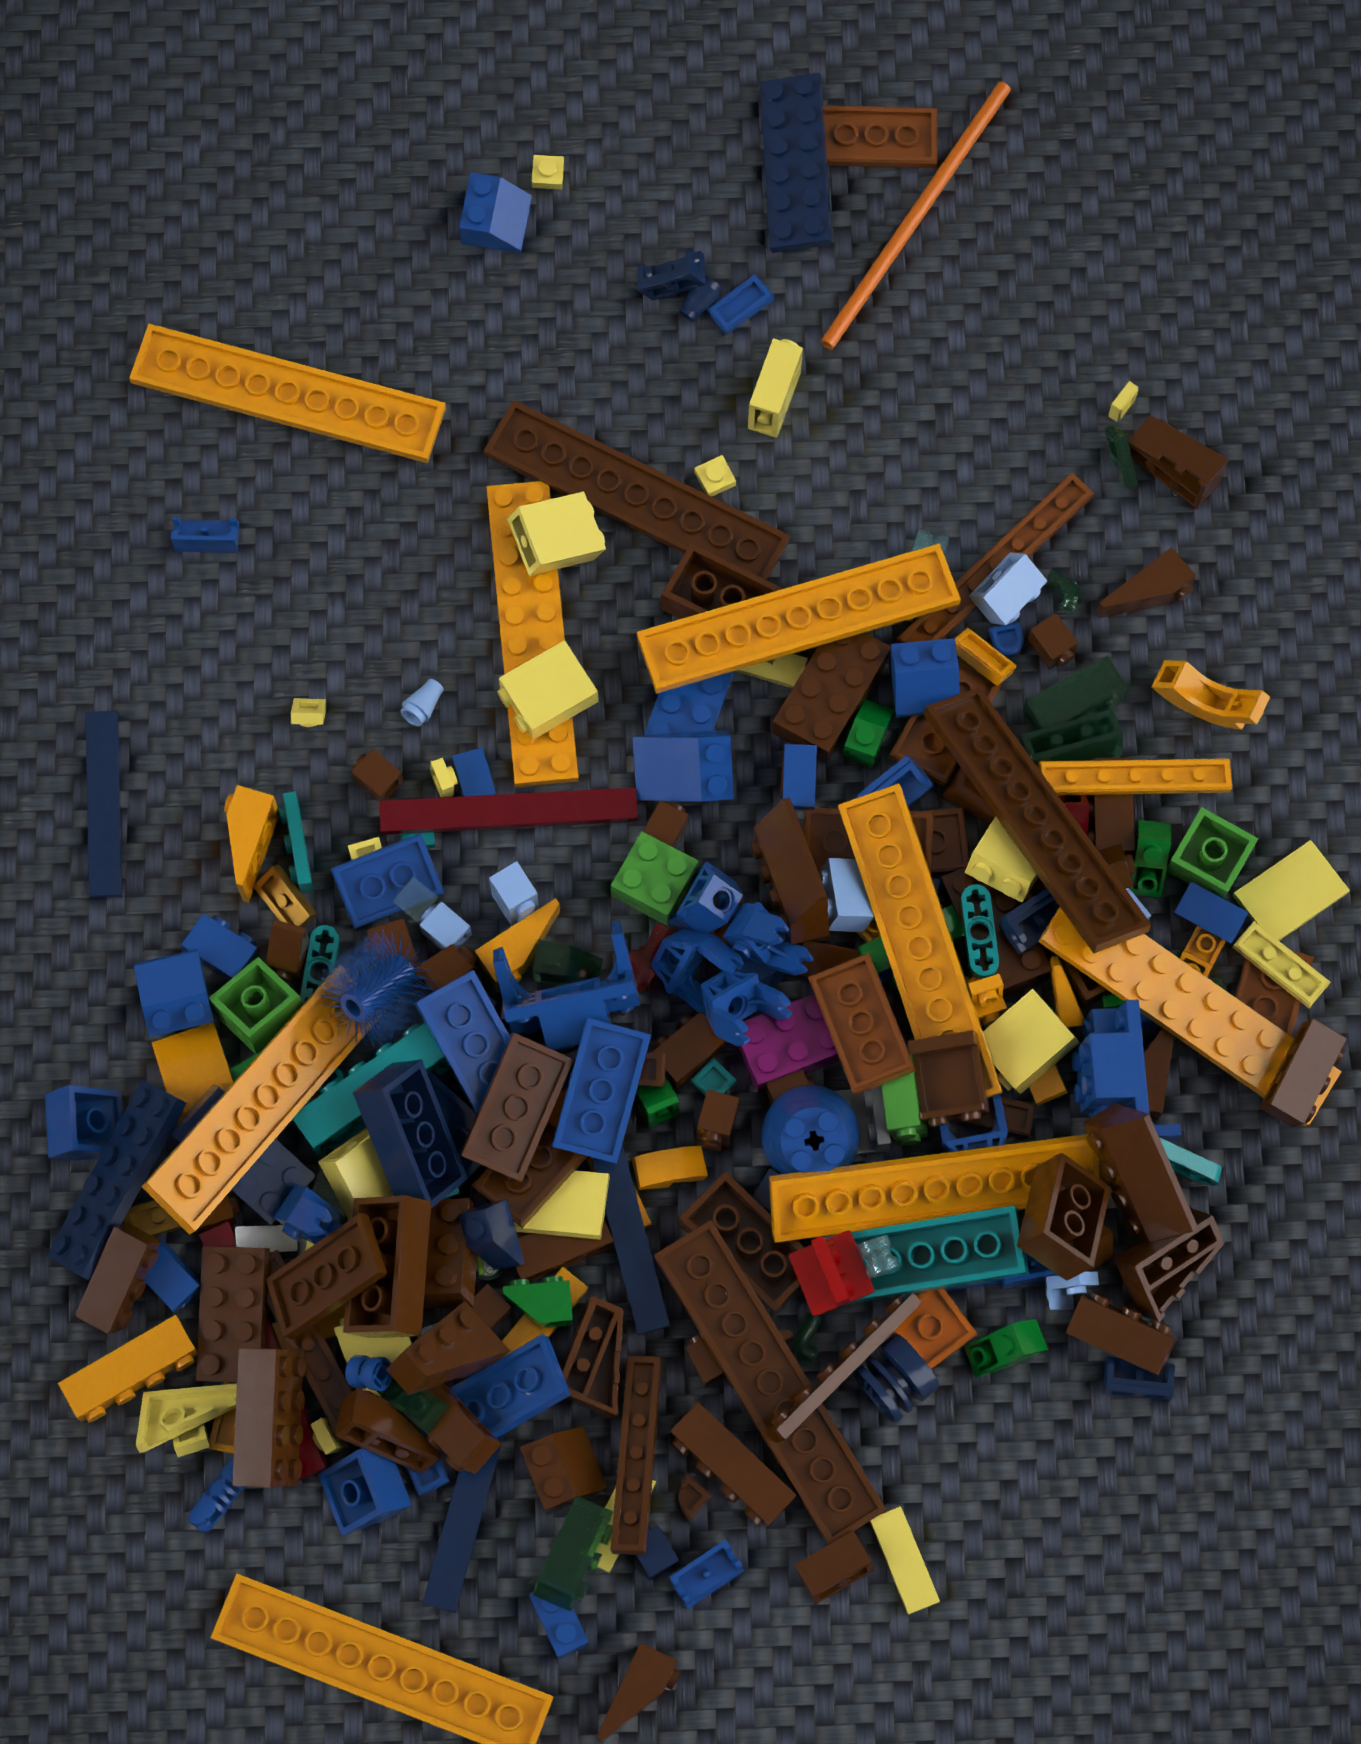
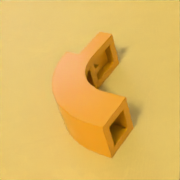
[1152,660,1270,730]

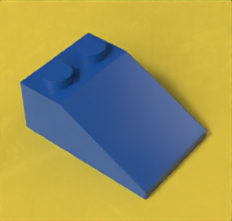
[632,730,734,801]

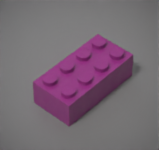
[738,994,840,1094]

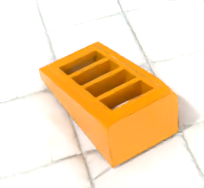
[1050,956,1084,1027]

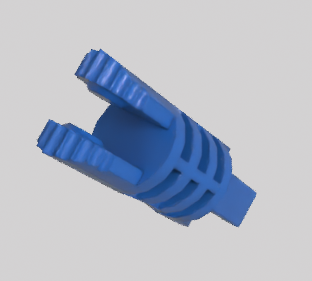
[187,1457,246,1533]

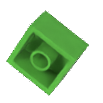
[1166,807,1259,899]
[611,831,699,926]
[208,957,303,1054]

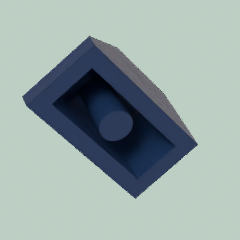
[458,1199,525,1270]

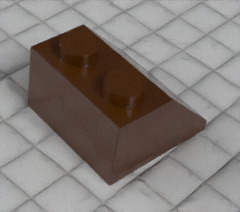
[520,1426,608,1515]

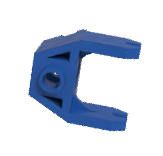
[668,862,743,934]
[723,902,814,976]
[651,928,744,1015]
[701,971,792,1047]
[937,1094,1008,1153]
[274,1184,343,1245]

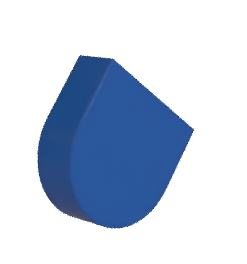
[988,622,1024,658]

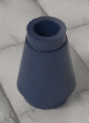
[679,275,722,322]

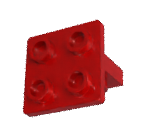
[789,1230,875,1316]

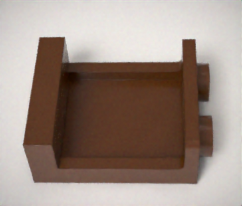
[908,1030,989,1127]

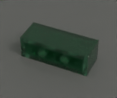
[1023,655,1127,742]
[1021,709,1123,766]
[533,1496,613,1611]

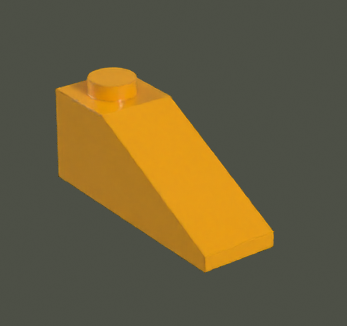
[475,898,560,990]

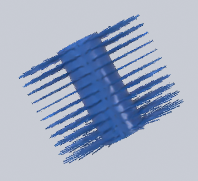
[318,929,436,1049]

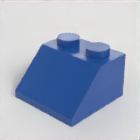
[459,172,532,253]
[888,638,960,718]
[134,949,214,1037]
[45,1085,123,1161]
[318,1448,412,1536]

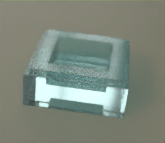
[392,876,438,922]

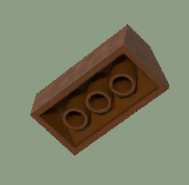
[750,797,829,945]
[1083,1103,1198,1242]

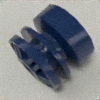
[852,1332,940,1424]

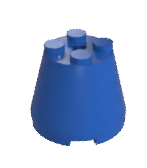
[761,1085,860,1174]

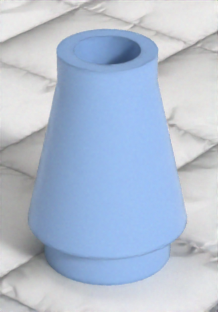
[400,679,444,727]

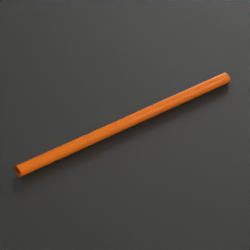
[820,81,1011,350]

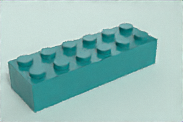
[292,1023,451,1161]
[824,1205,1030,1305]

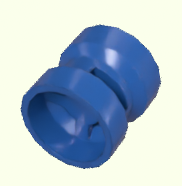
[345,1355,393,1391]

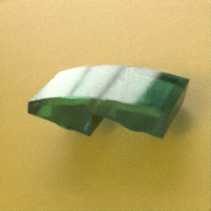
[377,1378,449,1433]

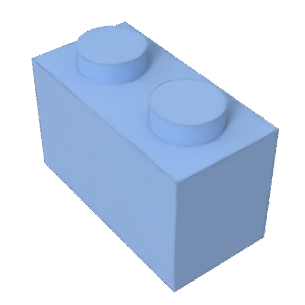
[969,552,1047,625]
[818,858,874,932]
[489,861,539,927]

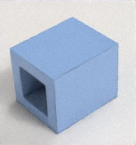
[420,901,472,951]

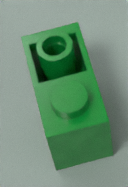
[1129,819,1171,898]
[502,1276,573,1329]
[964,1319,1048,1378]

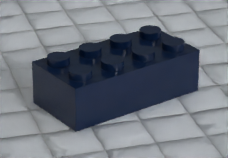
[353,1059,468,1208]
[170,1084,316,1225]

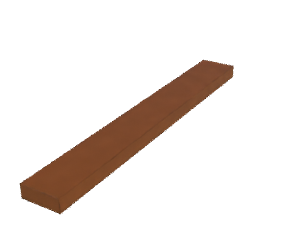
[896,473,1094,643]

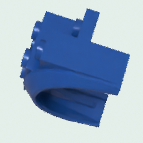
[493,921,640,1052]
[1071,1000,1182,1143]

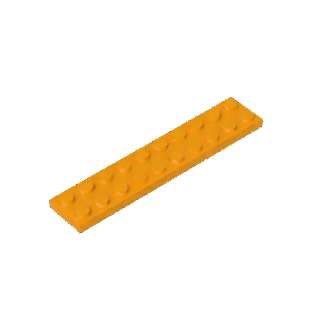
[129,323,446,463]
[486,481,579,788]
[636,543,961,694]
[838,783,1003,1098]
[1038,907,1342,1127]
[141,965,385,1235]
[769,1134,1100,1243]
[210,1573,554,1744]

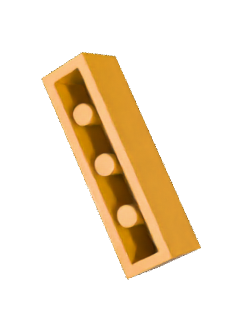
[58,1315,197,1423]

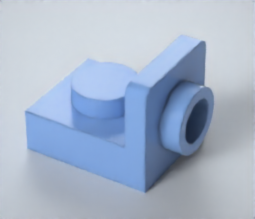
[1046,1272,1099,1310]

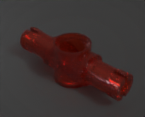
[618,923,674,1016]

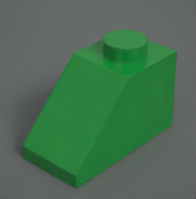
[843,699,895,768]
[635,1077,679,1128]

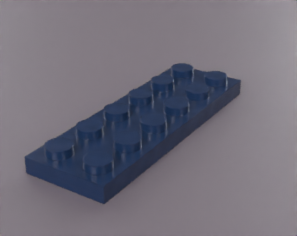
[760,72,832,253]
[47,1080,187,1281]

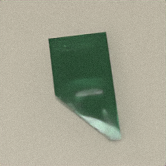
[1104,424,1138,489]

